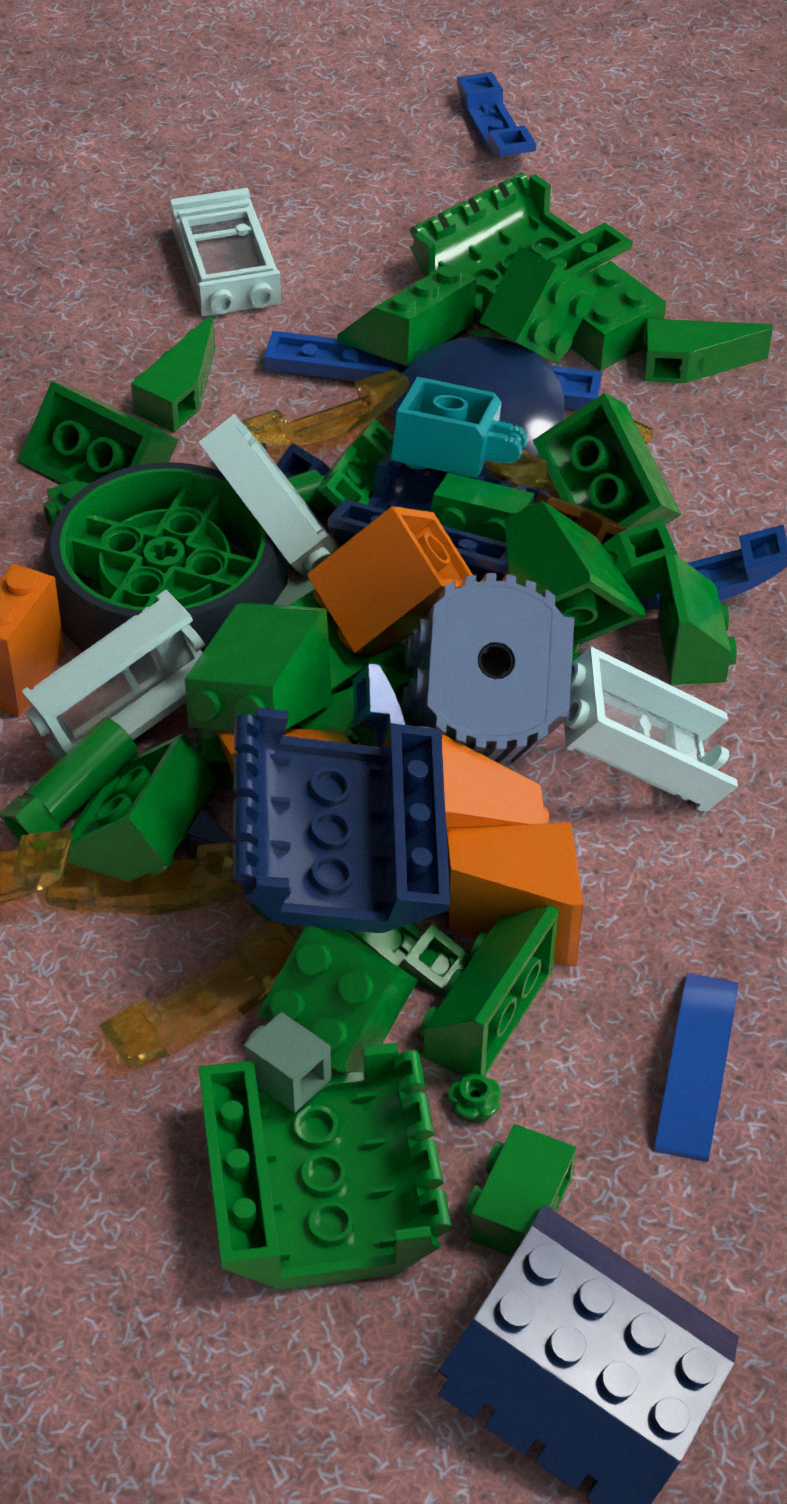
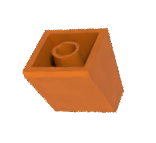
[307,506,477,654]
[0,563,65,717]
[421,726,549,831]
[445,822,583,966]

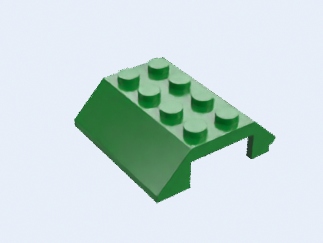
[409,172,633,325]
[199,1043,452,1290]

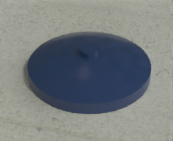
[393,337,565,481]

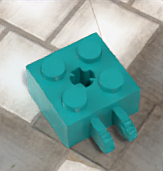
[391,377,528,478]

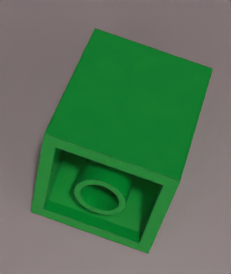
[505,501,645,645]
[185,603,332,732]

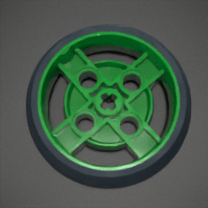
[41,462,290,675]

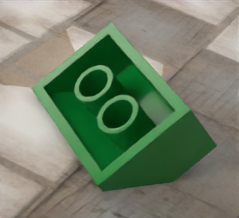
[337,266,477,366]
[18,381,179,484]
[532,393,682,529]
[55,733,218,882]
[419,905,559,1076]

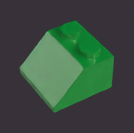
[657,554,737,685]

